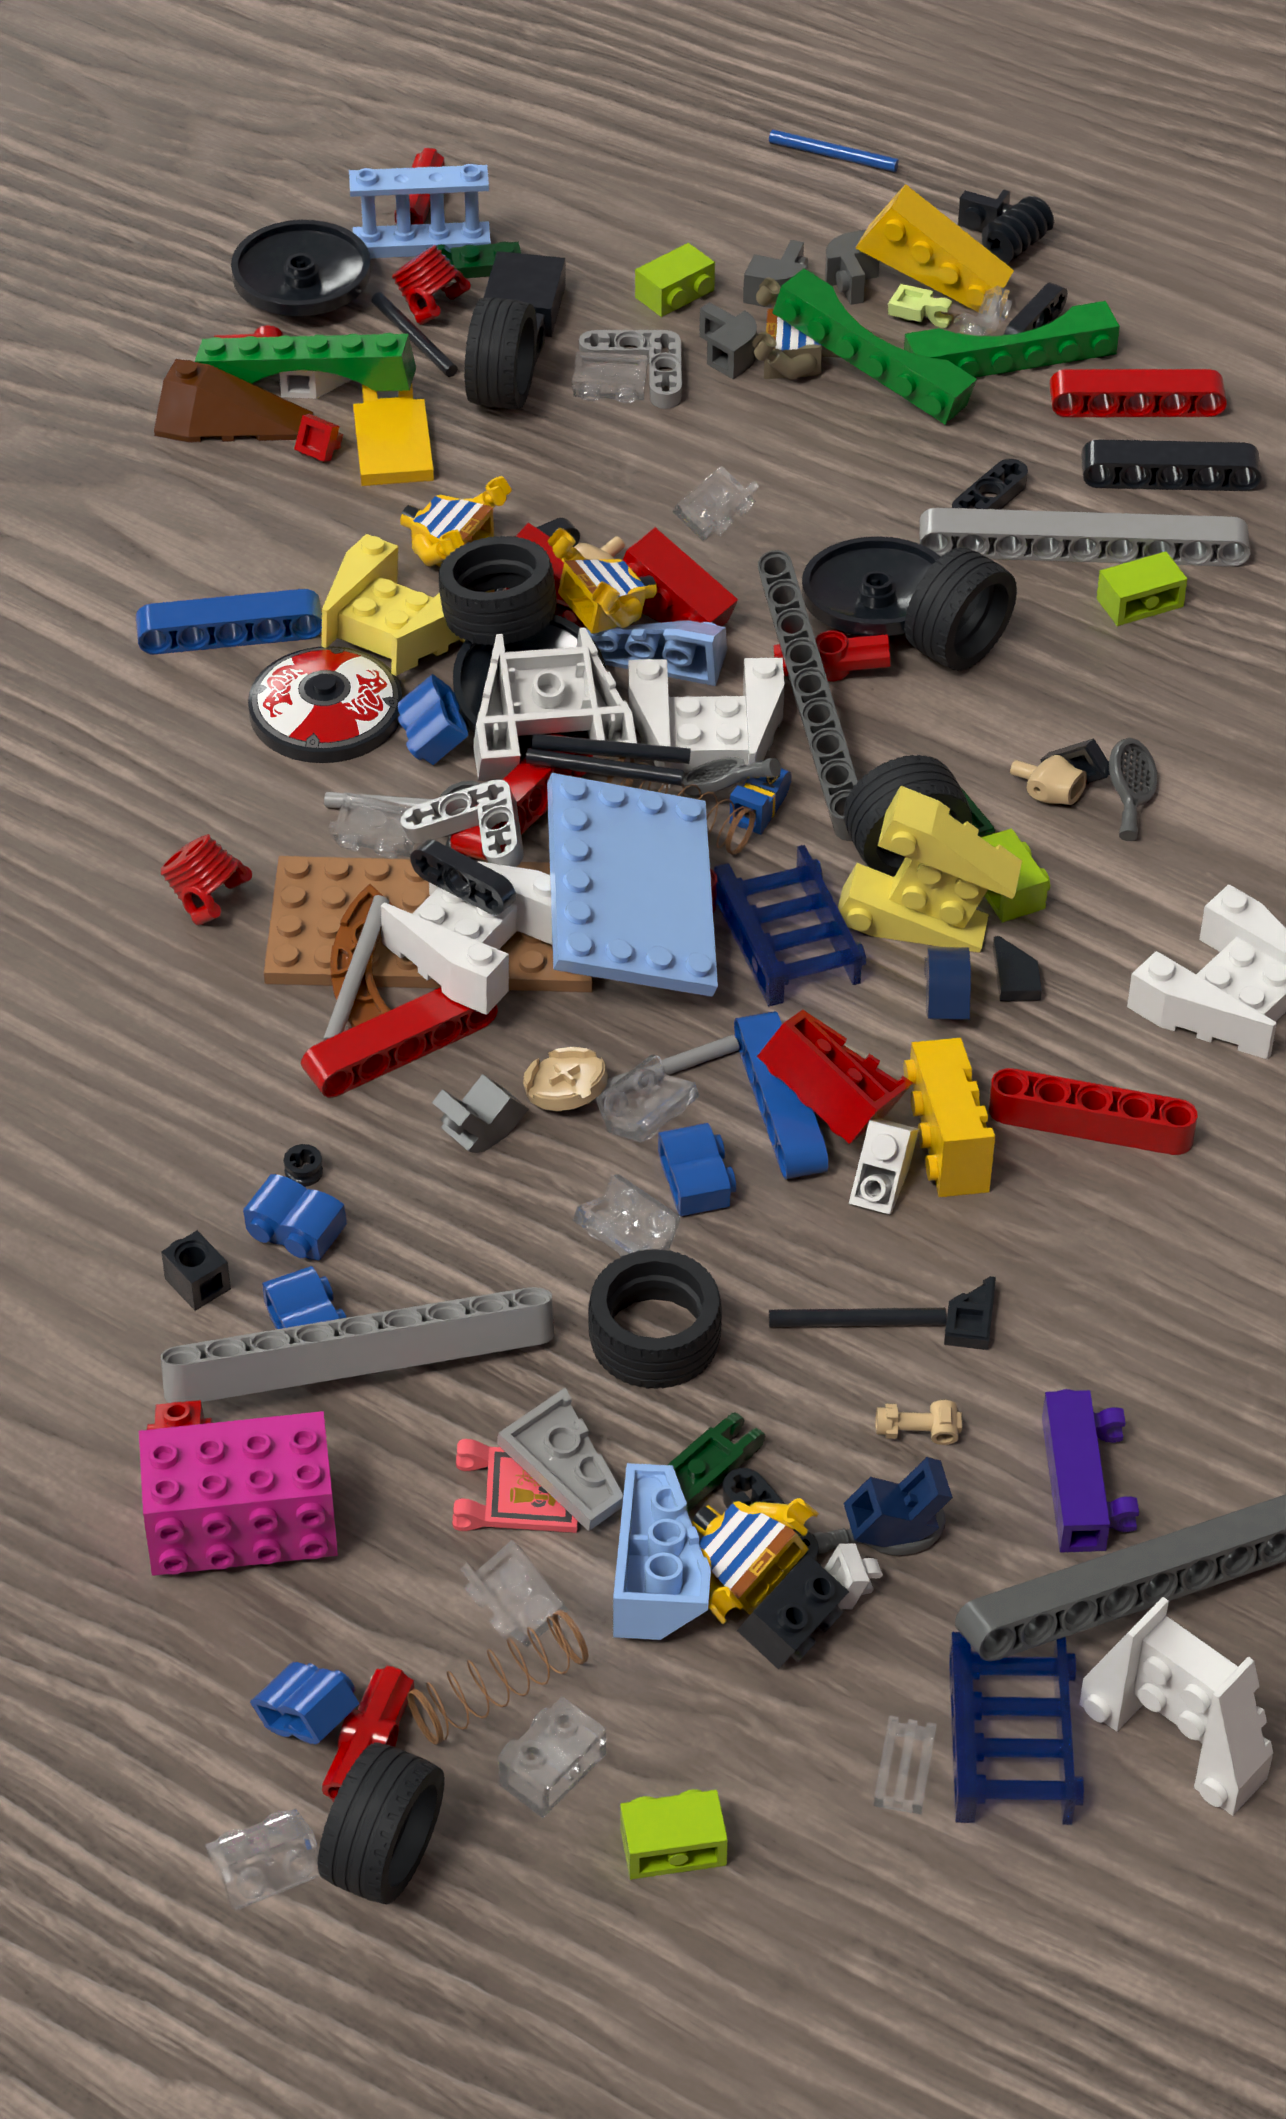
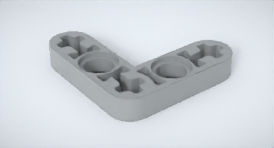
[579,330,682,409]
[400,779,524,867]

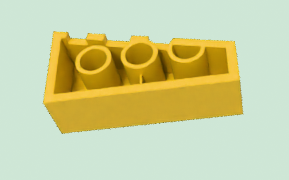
[855,184,1014,314]
[903,1038,995,1197]

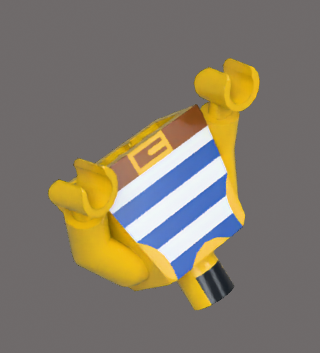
[400,476,512,567]
[548,528,657,634]
[692,1498,819,1624]

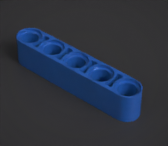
[135,589,322,654]
[734,1011,828,1179]

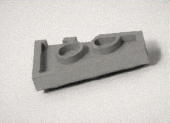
[497,1387,623,1531]

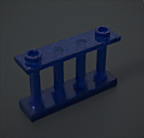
[714,845,866,1007]
[949,1632,1084,1825]

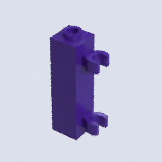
[1042,1389,1139,1553]

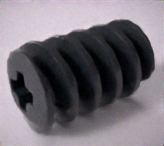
[982,196,1054,264]

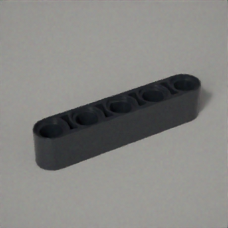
[1081,439,1262,491]

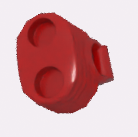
[392,245,471,325]
[161,834,252,926]

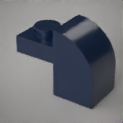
[924,947,971,1019]
[843,1457,953,1547]

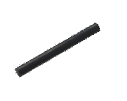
[371,292,458,377]
[532,734,691,764]
[526,748,684,786]
[768,1307,946,1327]

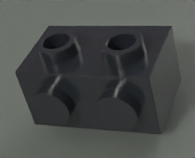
[737,1553,849,1670]

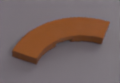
[330,884,394,1028]

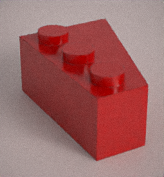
[757,1009,913,1144]

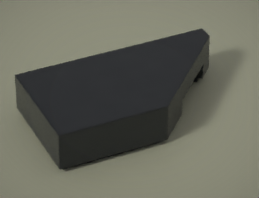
[1040,738,1110,784]
[993,936,1042,1001]
[944,1276,996,1350]

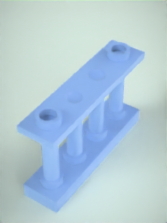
[349,164,491,258]

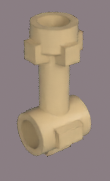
[875,1400,962,1445]

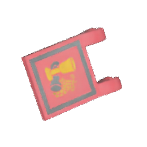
[452,1439,577,1533]

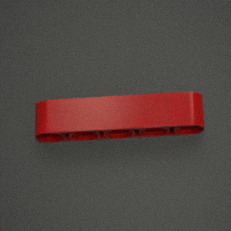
[1049,369,1227,417]
[450,734,593,861]
[301,987,498,1098]
[989,1068,1198,1155]

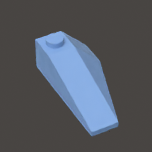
[586,620,727,686]
[613,1463,711,1640]

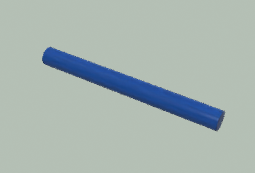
[769,129,899,172]

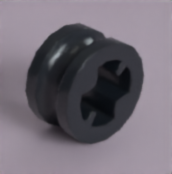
[283,1144,323,1187]

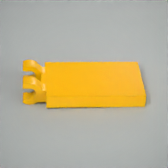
[353,384,434,486]

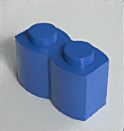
[398,674,468,765]
[658,1123,736,1216]
[243,1174,347,1260]
[262,1266,346,1329]
[250,1662,360,1744]

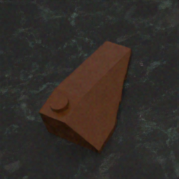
[154,358,314,443]

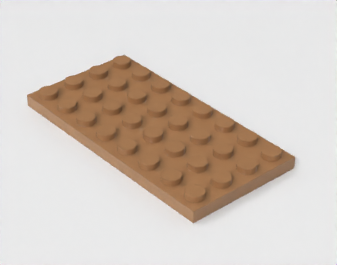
[264,856,593,992]

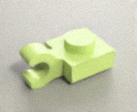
[888,284,952,328]

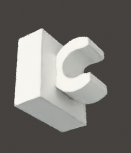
[824,1544,883,1610]

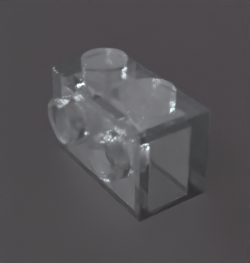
[498,1696,606,1818]

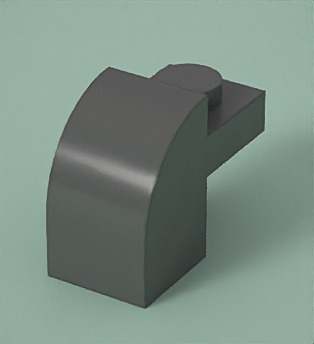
[825,230,880,305]
[743,240,808,308]
[699,302,757,379]
[432,1074,529,1153]

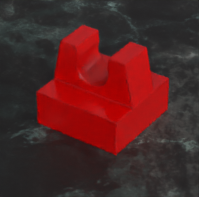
[294,414,343,462]

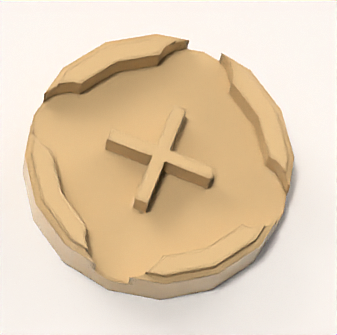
[523,1047,608,1111]

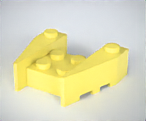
[322,534,495,676]
[834,786,1022,952]

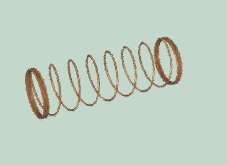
[606,758,755,855]
[408,1610,589,1745]

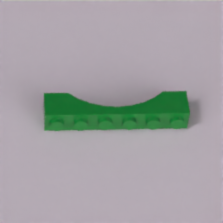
[772,268,977,424]
[904,301,1120,378]
[195,333,416,391]

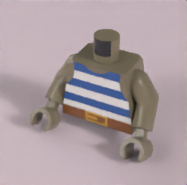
[752,277,841,380]

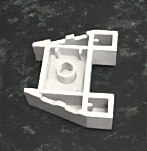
[473,628,637,781]
[628,658,784,788]
[381,861,553,1015]
[1127,884,1286,1059]
[1079,1597,1273,1816]

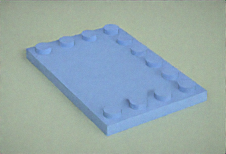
[547,773,718,997]

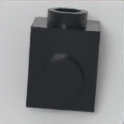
[958,189,1013,232]

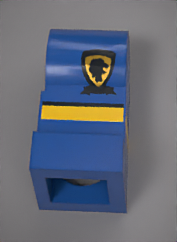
[729,768,792,835]

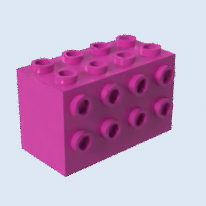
[139,1411,338,1576]

